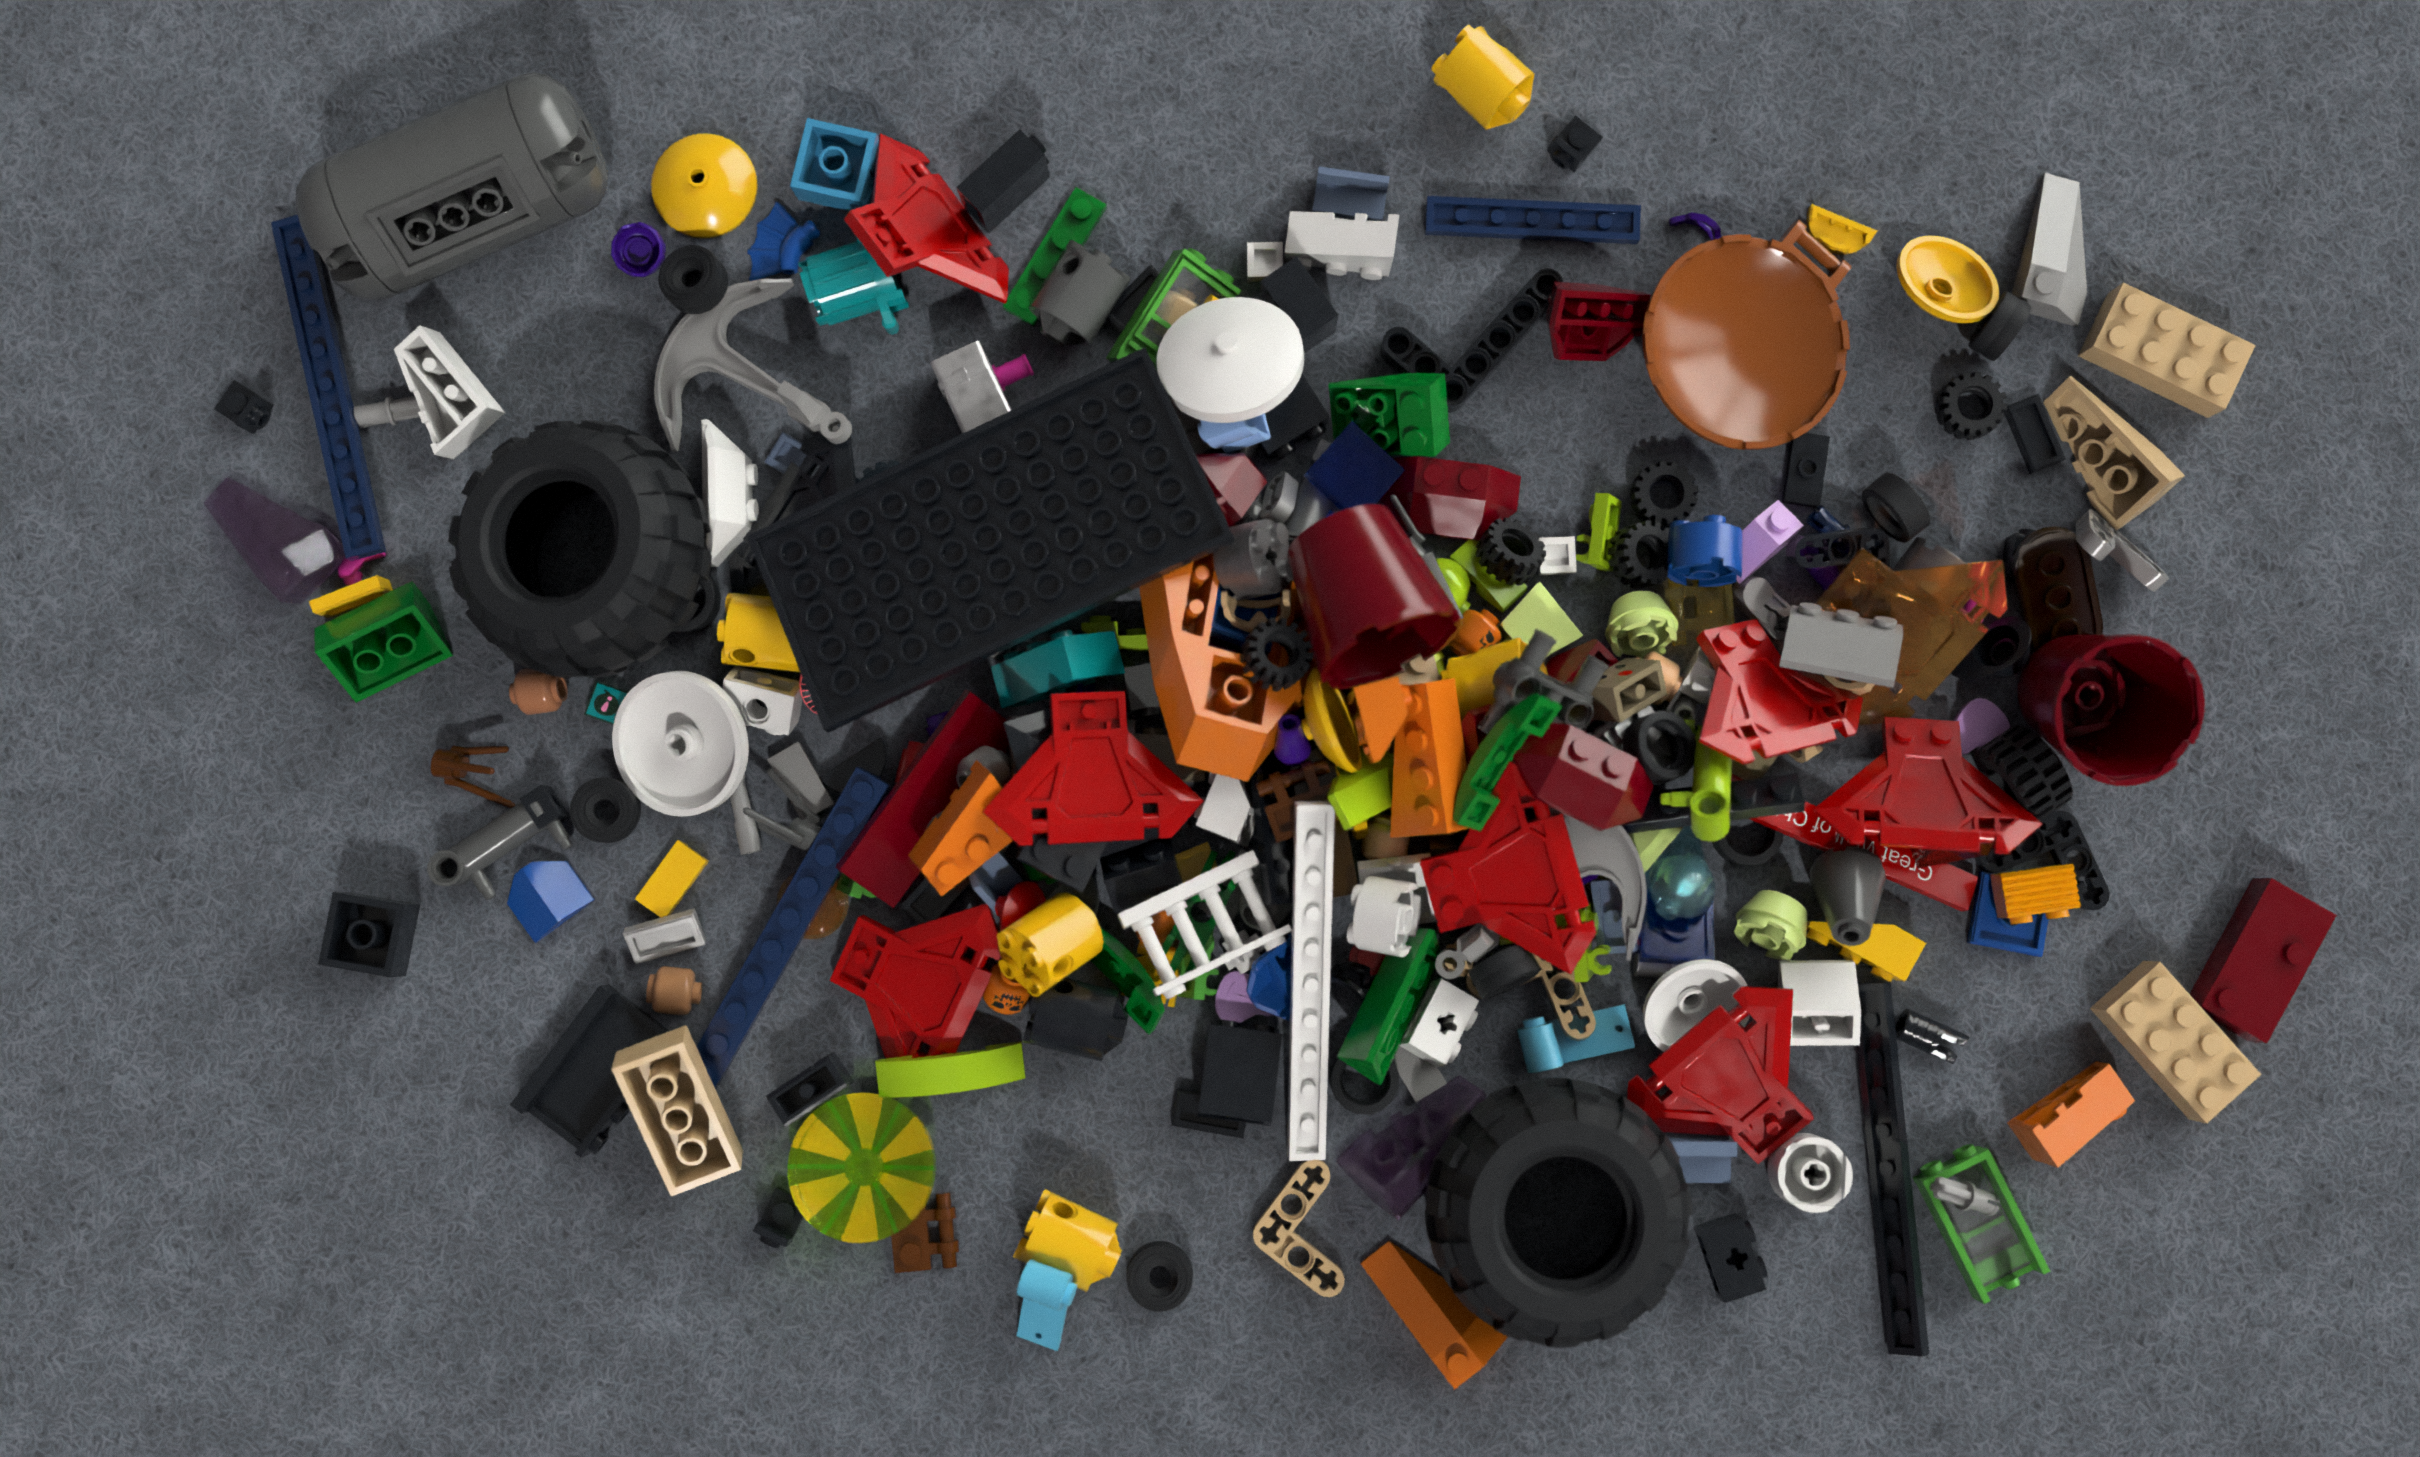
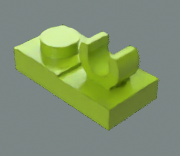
[1576,493,1622,572]
[1574,902,1612,982]

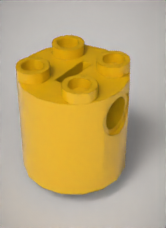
[1431,25,1535,130]
[717,593,801,673]
[1441,637,1548,722]
[997,892,1103,997]
[1013,1189,1122,1292]

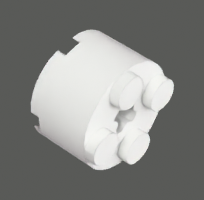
[1347,876,1421,957]
[1767,1133,1853,1213]

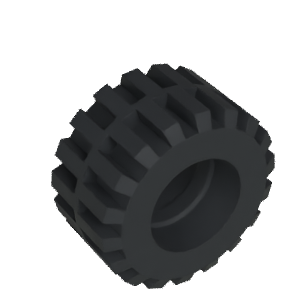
[1975,725,2073,821]

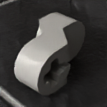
[1733,575,1791,640]

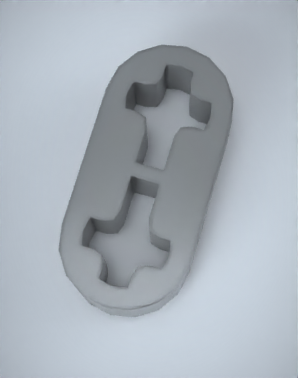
[1260,471,1299,523]

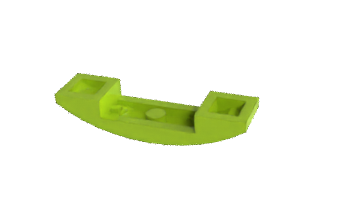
[875,1041,1025,1098]

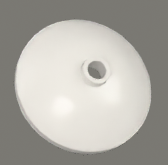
[1642,959,1750,1052]

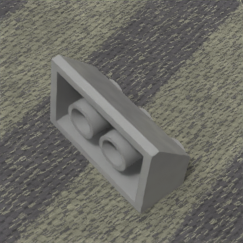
[1779,602,1903,688]

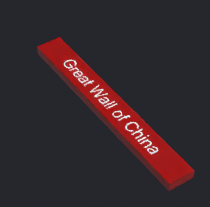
[1731,773,1978,912]

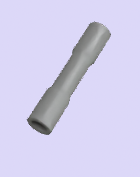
[730,773,762,855]

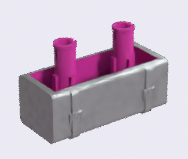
[930,341,1034,434]

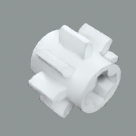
[1220,929,1265,974]

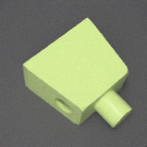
[1498,582,1583,657]

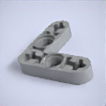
[2076,509,2169,592]

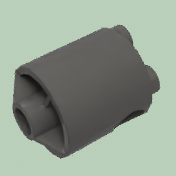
[1029,240,1131,347]

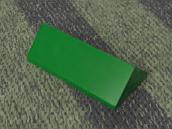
[1337,928,1440,1085]

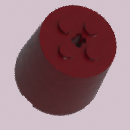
[1287,504,1462,689]
[2018,634,2205,786]

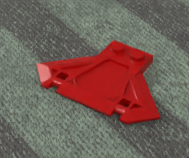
[844,133,1009,304]
[1696,619,1863,765]
[982,691,1204,846]
[1813,717,2043,854]
[1420,761,1597,975]
[829,903,1001,1058]
[1627,986,1814,1164]

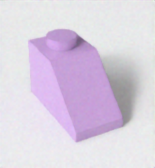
[1737,500,1804,584]

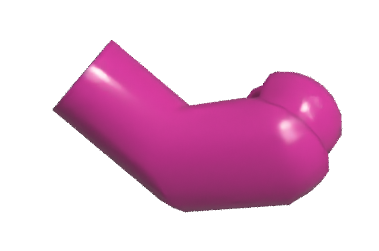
[338,552,386,586]

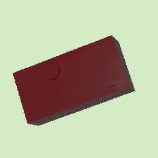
[2190,878,2337,1044]

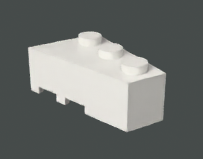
[1284,211,1399,280]
[394,325,505,459]

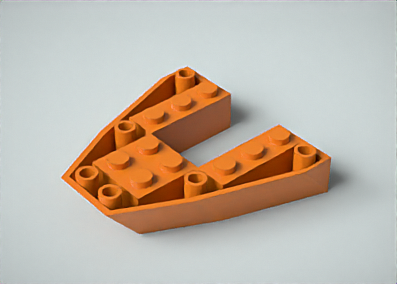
[1139,553,1316,782]

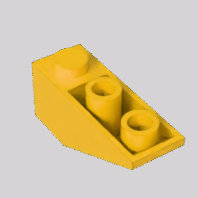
[1807,921,1926,982]

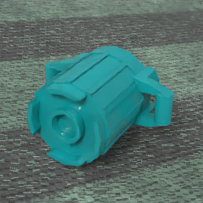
[798,238,909,335]

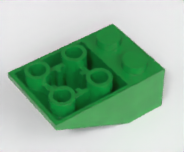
[1328,373,1450,457]

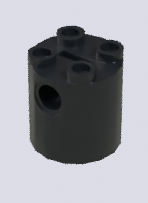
[1023,977,1129,1062]

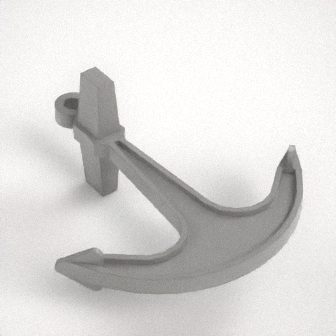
[654,279,852,452]
[1435,806,1647,979]

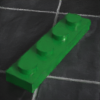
[1002,187,1107,327]

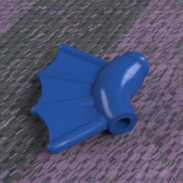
[747,202,821,281]

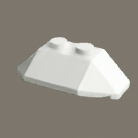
[701,419,759,567]

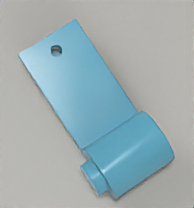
[1517,1004,1635,1073]
[1017,1259,1077,1351]

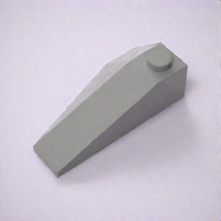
[2011,173,2087,327]

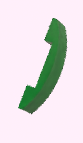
[1453,693,1562,831]
[1091,928,1165,1035]

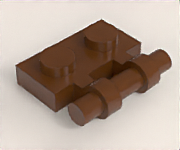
[1255,758,1339,843]
[888,1192,959,1273]

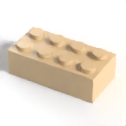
[2078,282,2256,418]
[2090,961,2261,1124]
[611,1025,743,1196]

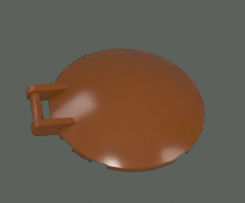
[1642,219,1852,450]

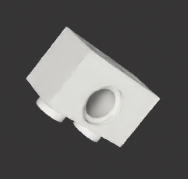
[723,666,802,735]

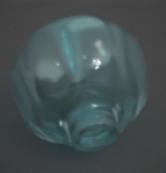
[1647,853,1716,920]

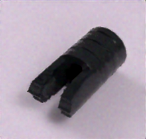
[1895,1009,1969,1064]

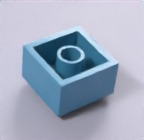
[790,118,879,211]

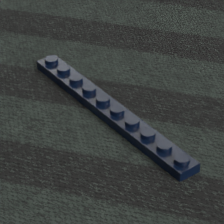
[271,215,386,561]
[697,767,891,1089]

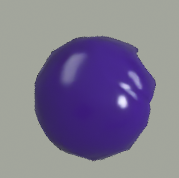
[611,222,666,277]

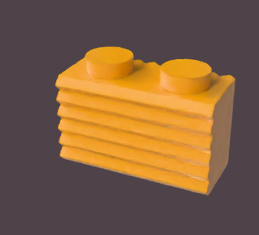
[1990,864,2081,924]

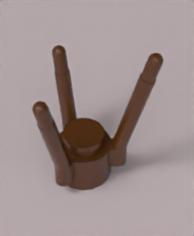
[431,745,516,808]

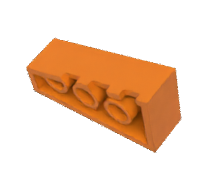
[1390,678,1469,838]

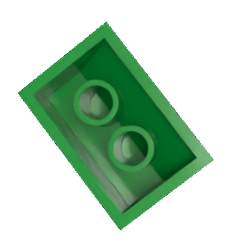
[314,581,453,703]

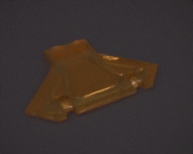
[1815,548,2008,725]

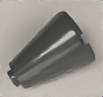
[1810,846,1886,946]

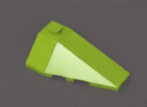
[1327,745,1394,831]

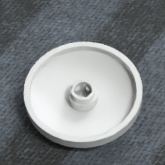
[1156,297,1304,423]
[612,671,749,817]

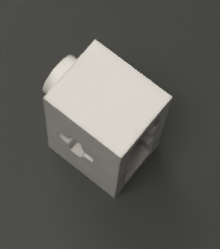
[1400,978,1479,1067]

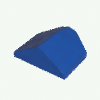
[507,861,595,943]
[1246,933,1292,1021]

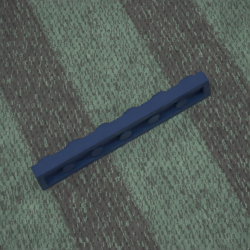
[1425,196,1641,244]

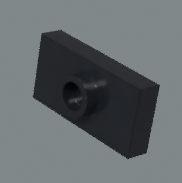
[1782,433,1830,508]

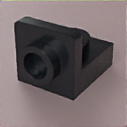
[1547,115,1603,173]
[214,380,274,434]
[753,1186,805,1248]

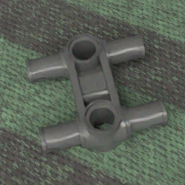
[1477,629,1609,734]

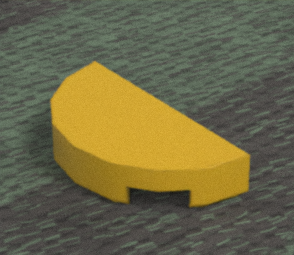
[1807,204,1877,255]

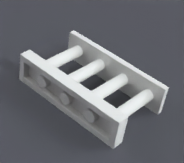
[1117,850,1292,1000]

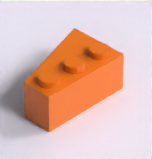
[908,760,1013,896]

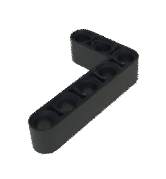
[1380,268,1563,413]

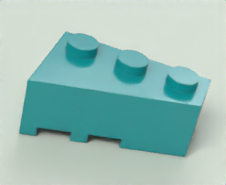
[991,630,1125,708]

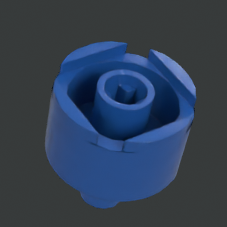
[1667,515,1743,587]

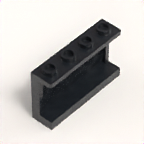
[510,984,670,1158]

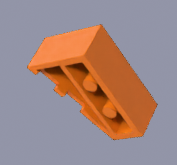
[2007,1061,2135,1168]

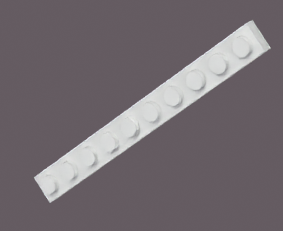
[1287,801,1334,1161]

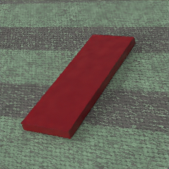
[835,689,1009,908]

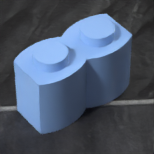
[1197,413,1271,453]

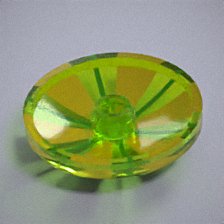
[787,1093,936,1243]

